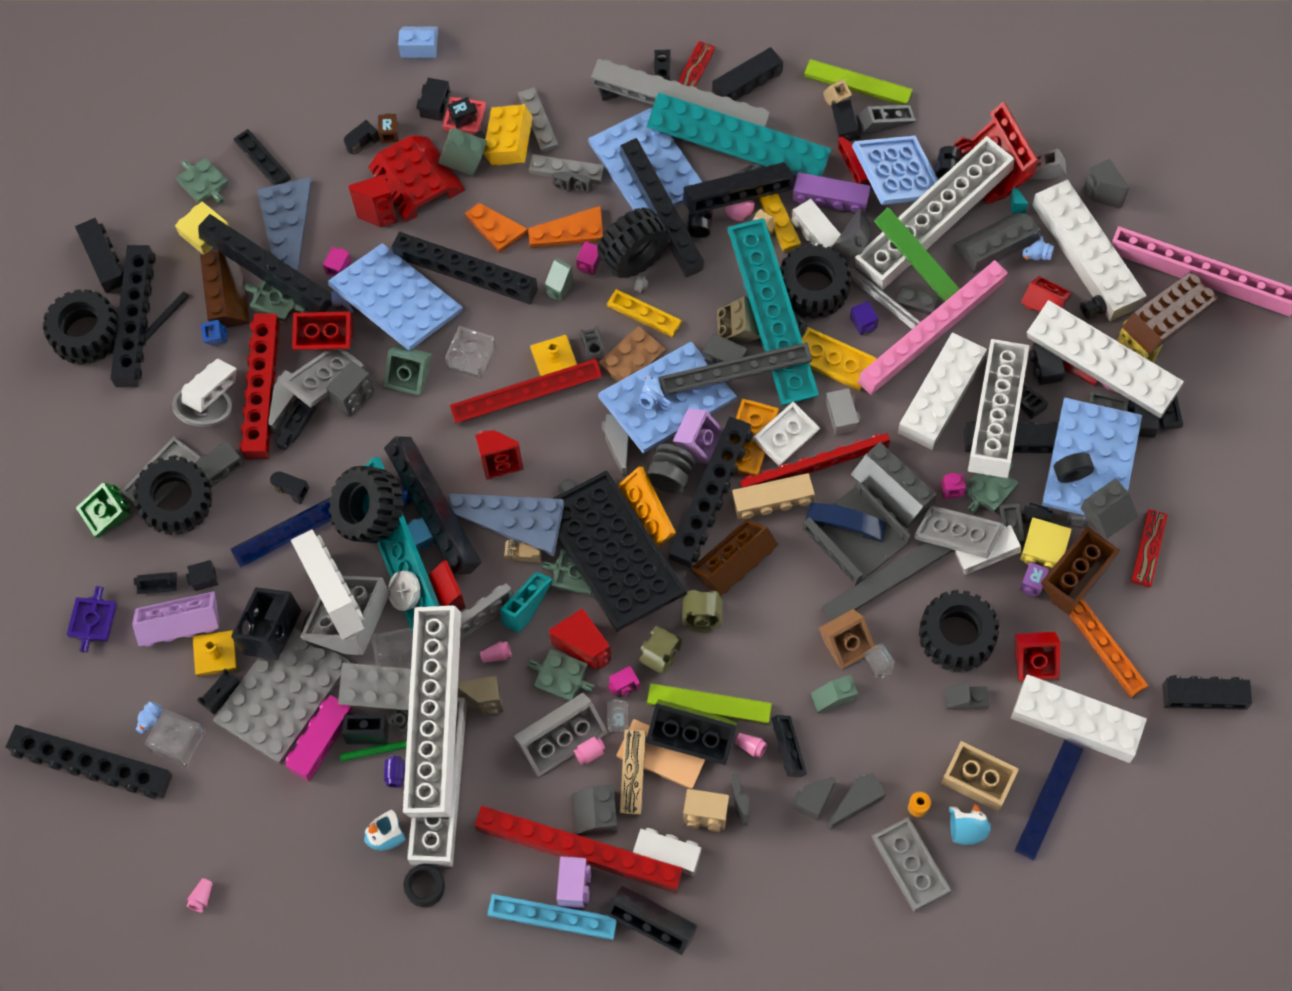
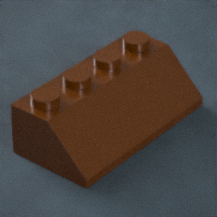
[200,251,250,328]
[690,519,778,596]
[1041,526,1120,615]

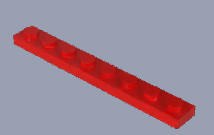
[449,359,602,424]
[740,433,890,488]

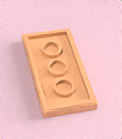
[616,719,706,789]

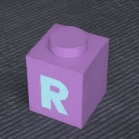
[1019,562,1049,597]

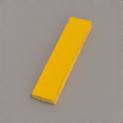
[607,289,682,338]

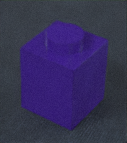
[850,301,879,335]

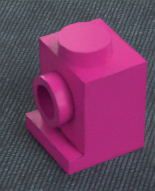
[940,473,966,500]
[607,666,640,697]

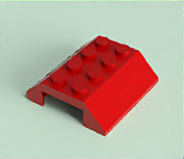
[953,102,1039,204]
[368,135,465,222]

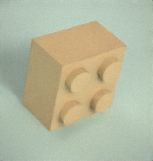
[683,789,729,832]

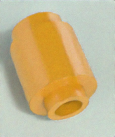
[908,792,931,817]

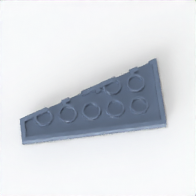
[257,177,312,272]
[448,493,564,556]

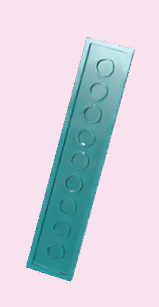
[646,92,831,177]
[727,218,819,407]
[362,457,440,633]

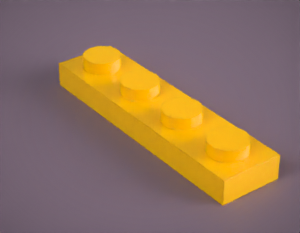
[758,193,801,252]

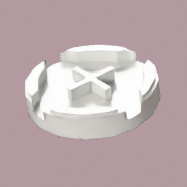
[388,571,421,611]

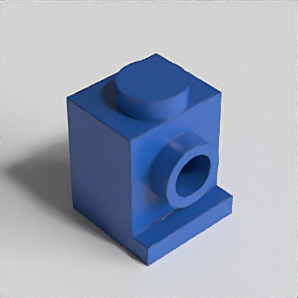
[200,320,228,346]

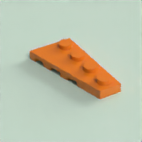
[528,206,603,248]

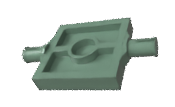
[176,158,229,204]
[244,281,306,322]
[965,463,1019,514]
[542,549,592,596]
[528,649,595,701]

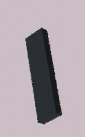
[233,129,291,186]

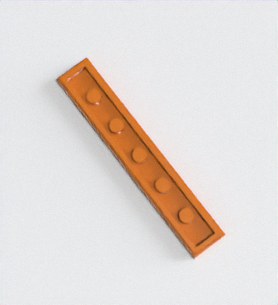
[1069,599,1149,698]

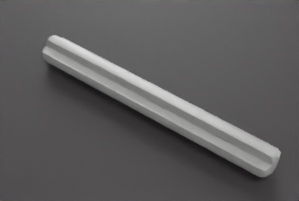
[850,268,921,329]

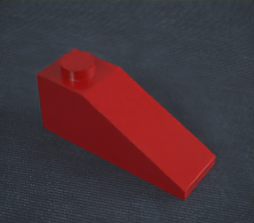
[837,136,872,187]

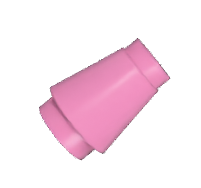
[480,641,512,663]
[735,733,767,758]
[187,879,213,912]

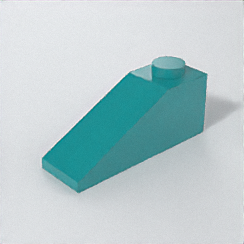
[500,571,553,633]

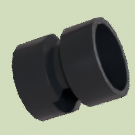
[935,146,962,179]
[687,210,713,238]

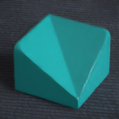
[1010,188,1028,213]

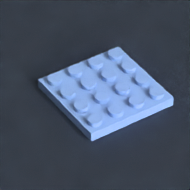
[852,136,938,205]

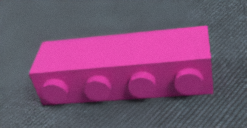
[285,695,354,782]

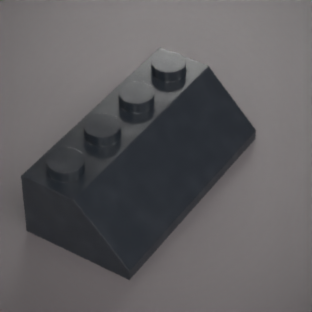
[646,699,738,765]

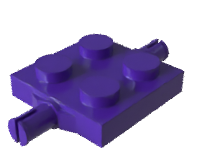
[67,586,117,653]

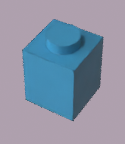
[407,518,435,552]

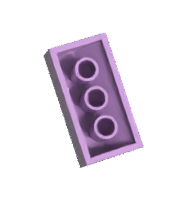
[132,591,220,646]

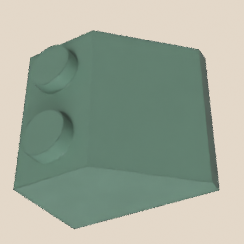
[438,128,487,176]
[383,345,432,396]

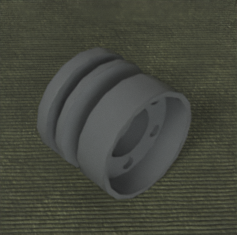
[646,444,695,494]

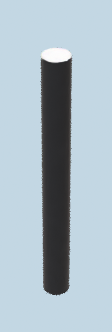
[143,291,189,341]

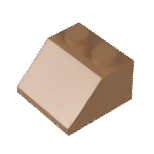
[819,609,876,669]

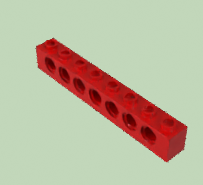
[239,313,280,459]

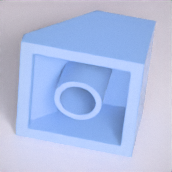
[398,26,438,58]

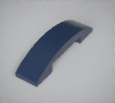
[805,503,887,542]

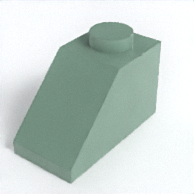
[545,258,574,302]
[811,675,858,713]

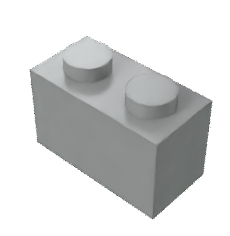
[825,388,861,435]

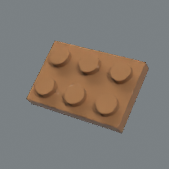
[598,326,666,382]

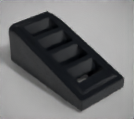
[1020,382,1048,419]

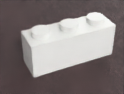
[791,199,841,252]
[181,358,236,412]
[955,525,1021,575]
[633,828,701,876]

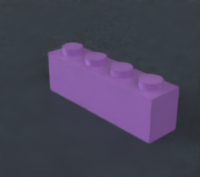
[793,173,871,214]

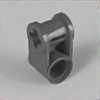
[579,326,604,363]

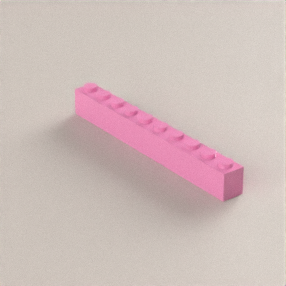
[1111,226,1292,317]
[858,260,1008,395]

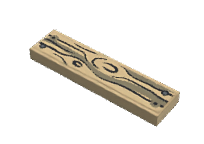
[620,729,646,815]

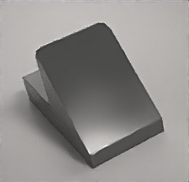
[946,682,989,709]

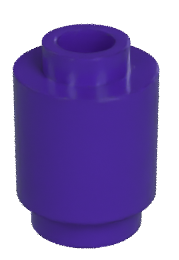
[384,755,405,788]

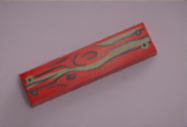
[678,41,715,87]
[1131,509,1168,587]

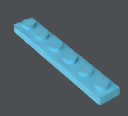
[487,894,617,940]

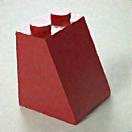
[548,608,611,670]

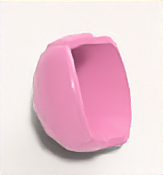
[725,200,755,221]

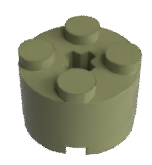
[682,590,723,633]
[639,626,683,674]

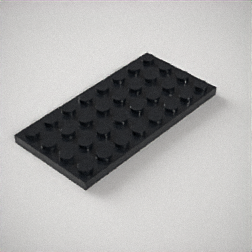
[552,470,687,632]

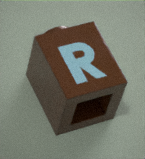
[378,113,399,144]

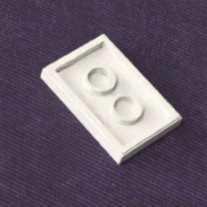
[752,402,821,467]

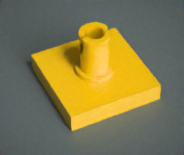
[530,334,577,376]
[193,630,237,677]

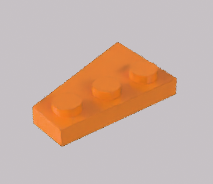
[465,203,528,253]

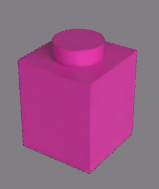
[576,242,601,275]
[323,247,352,277]

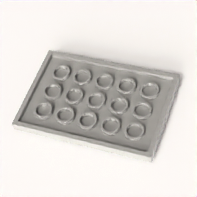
[213,628,351,764]

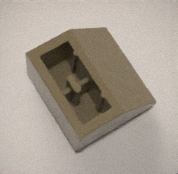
[717,296,760,344]

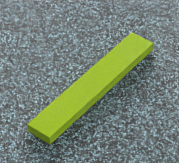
[804,59,913,105]
[647,683,772,725]

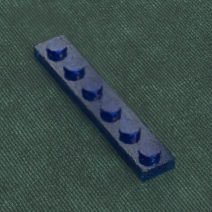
[230,498,332,567]
[1014,740,1084,861]

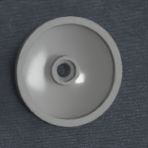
[172,390,232,427]

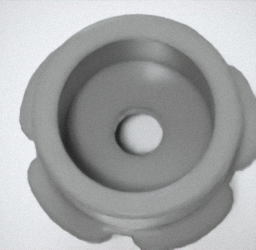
[634,275,648,294]

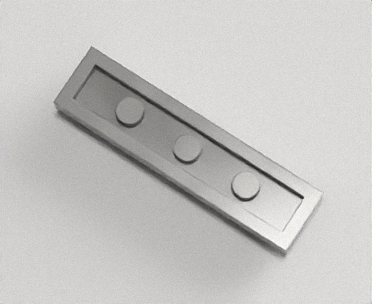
[518,87,559,154]
[529,154,604,184]

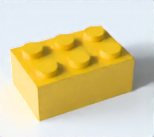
[483,104,533,166]

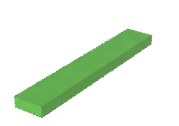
[874,208,960,302]

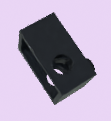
[231,587,302,660]

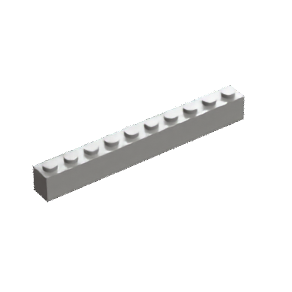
[591,59,770,127]

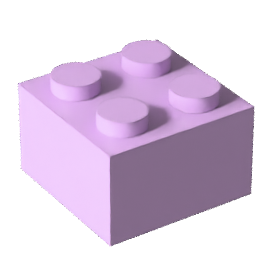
[673,409,723,464]
[557,857,591,910]

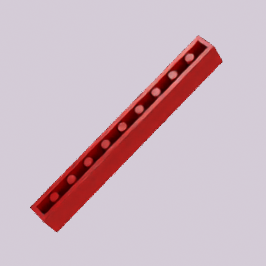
[474,805,683,894]

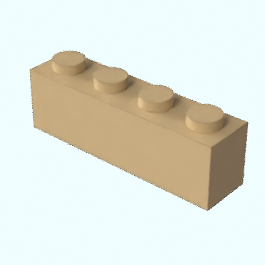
[732,473,815,519]

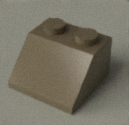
[458,676,503,716]

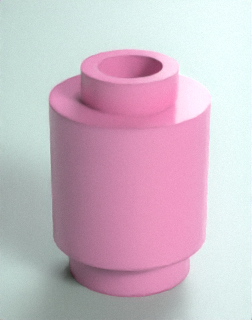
[573,736,606,765]

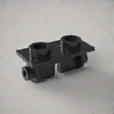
[134,572,177,594]

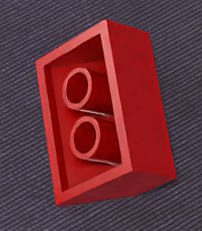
[348,174,398,227]
[292,312,354,350]
[475,430,524,480]

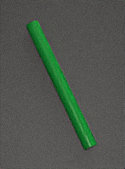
[339,740,407,762]

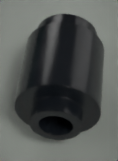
[1022,502,1053,523]

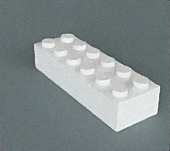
[898,332,987,450]
[291,530,364,640]
[1010,675,1147,763]

